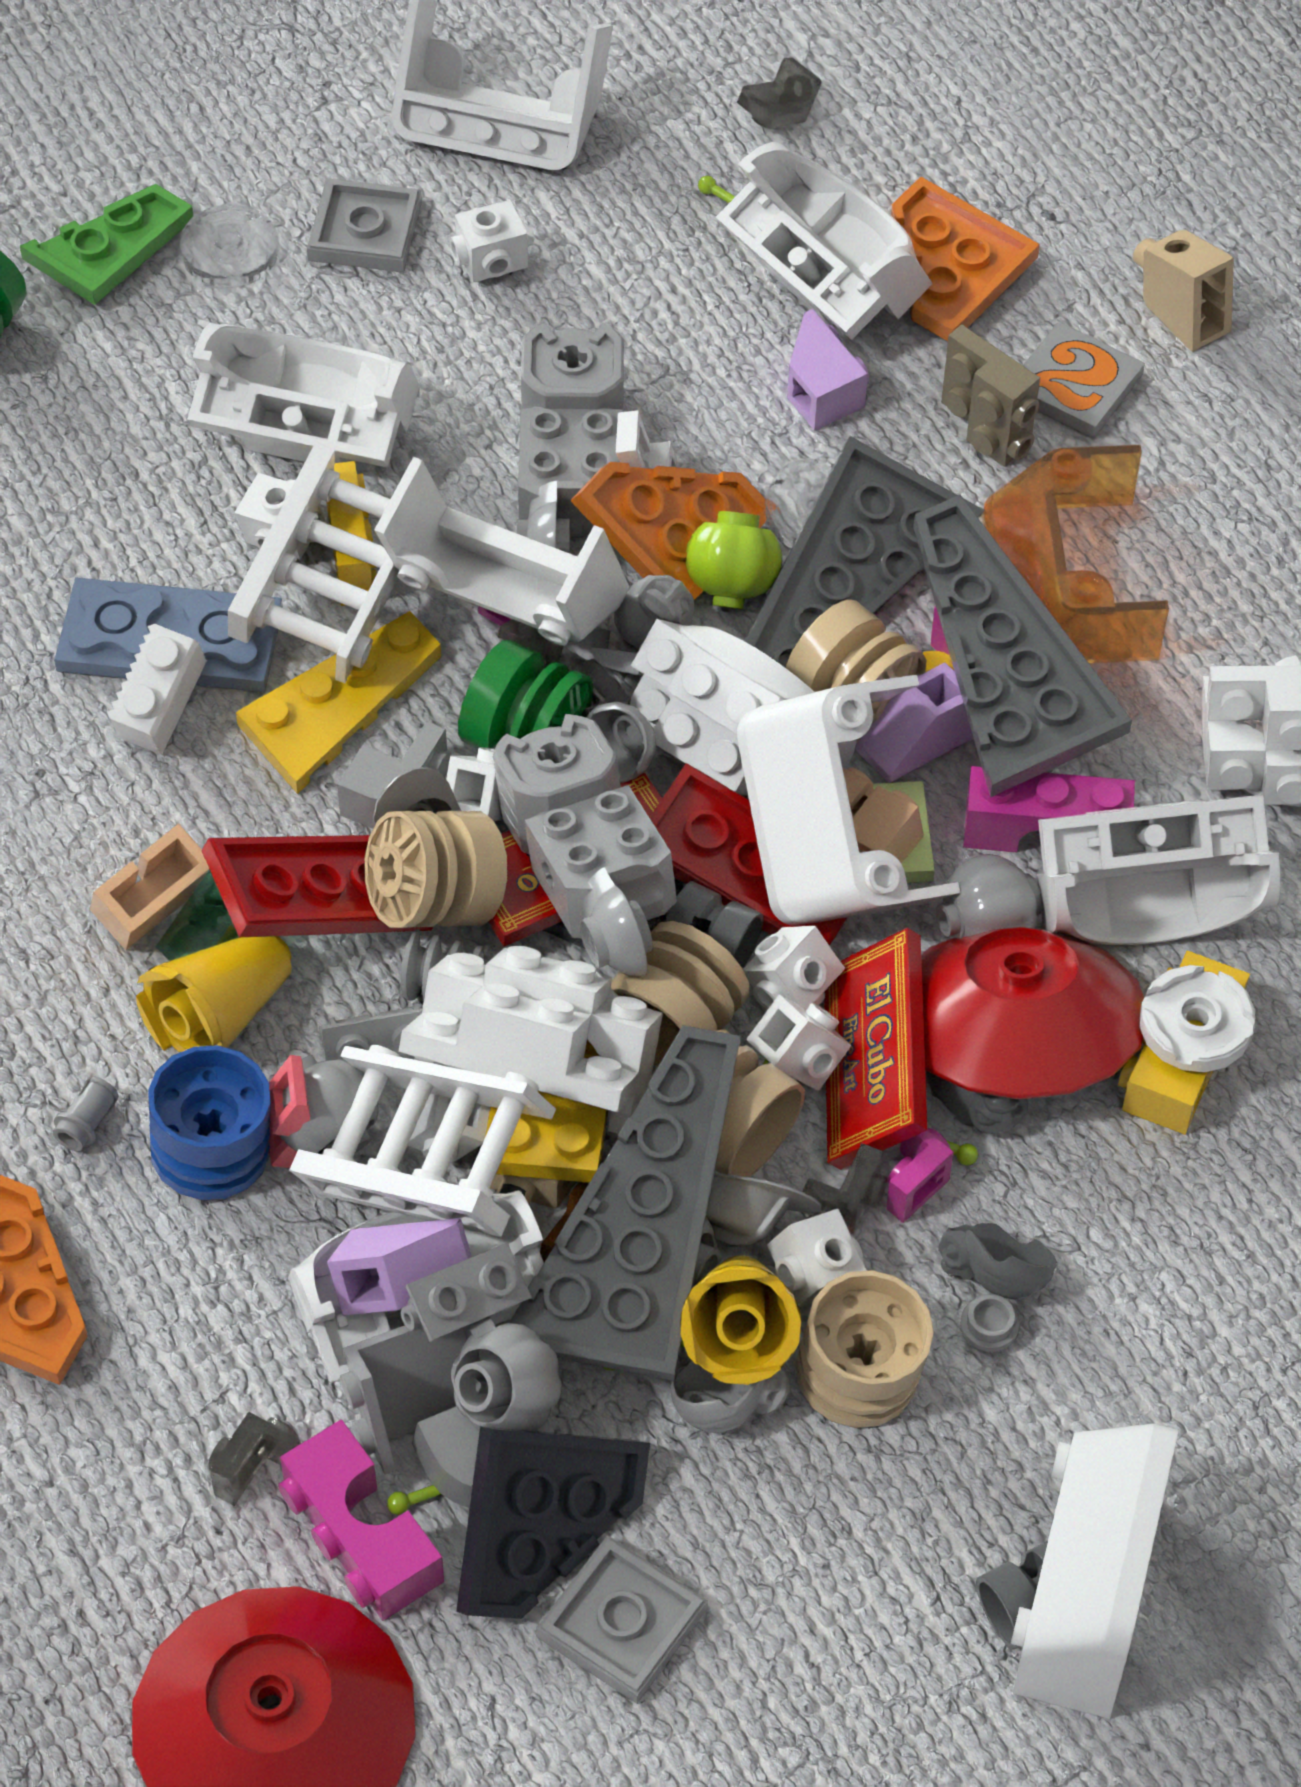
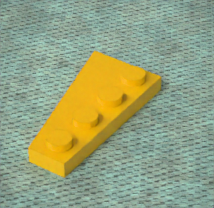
[236,611,441,794]

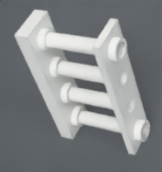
[228,442,399,683]
[289,1045,556,1237]

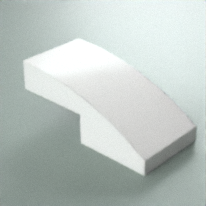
[616,410,679,469]

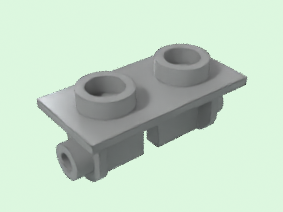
[319,1002,423,1061]
[401,1242,532,1342]

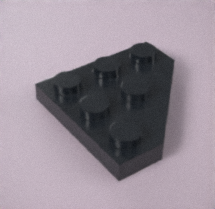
[456,1426,650,1619]

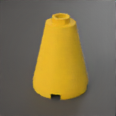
[136,936,292,1053]
[680,1255,801,1385]

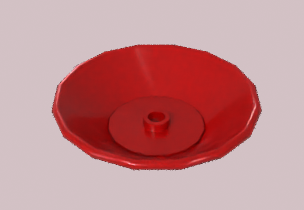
[921,927,1144,1100]
[132,1586,416,1787]

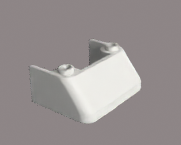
[391,0,613,170]
[374,457,629,646]
[737,675,960,926]
[1011,1423,1178,1719]

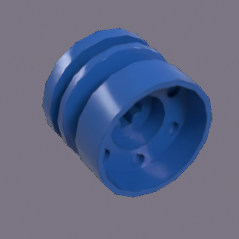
[148,1045,271,1200]

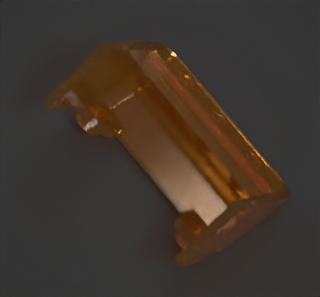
[982,445,1169,663]

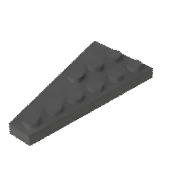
[744,436,985,667]
[914,495,1132,798]
[506,1025,740,1380]

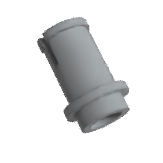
[53,1076,119,1151]

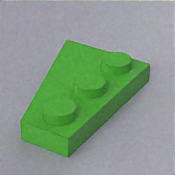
[20,184,194,305]

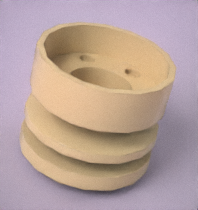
[785,600,927,743]
[365,811,507,927]
[611,921,750,1067]
[715,1029,805,1177]
[795,1270,934,1428]

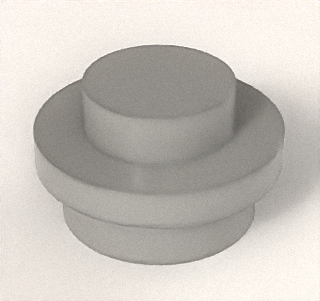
[960,1294,1020,1352]

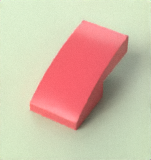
[269,1055,310,1168]

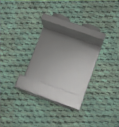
[340,1316,499,1475]

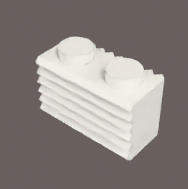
[107,624,207,754]

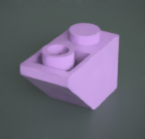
[787,309,869,431]
[856,662,973,783]
[327,1218,472,1316]

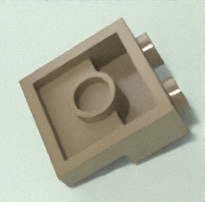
[941,324,1040,467]

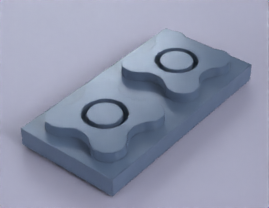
[54,577,283,692]

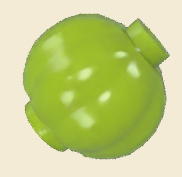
[686,511,783,609]

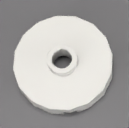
[1140,965,1255,1072]

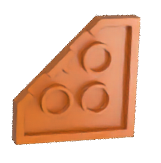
[891,177,1040,341]
[570,462,776,600]
[0,1175,88,1385]

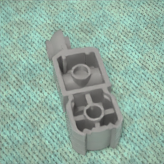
[517,322,624,554]
[493,714,677,976]

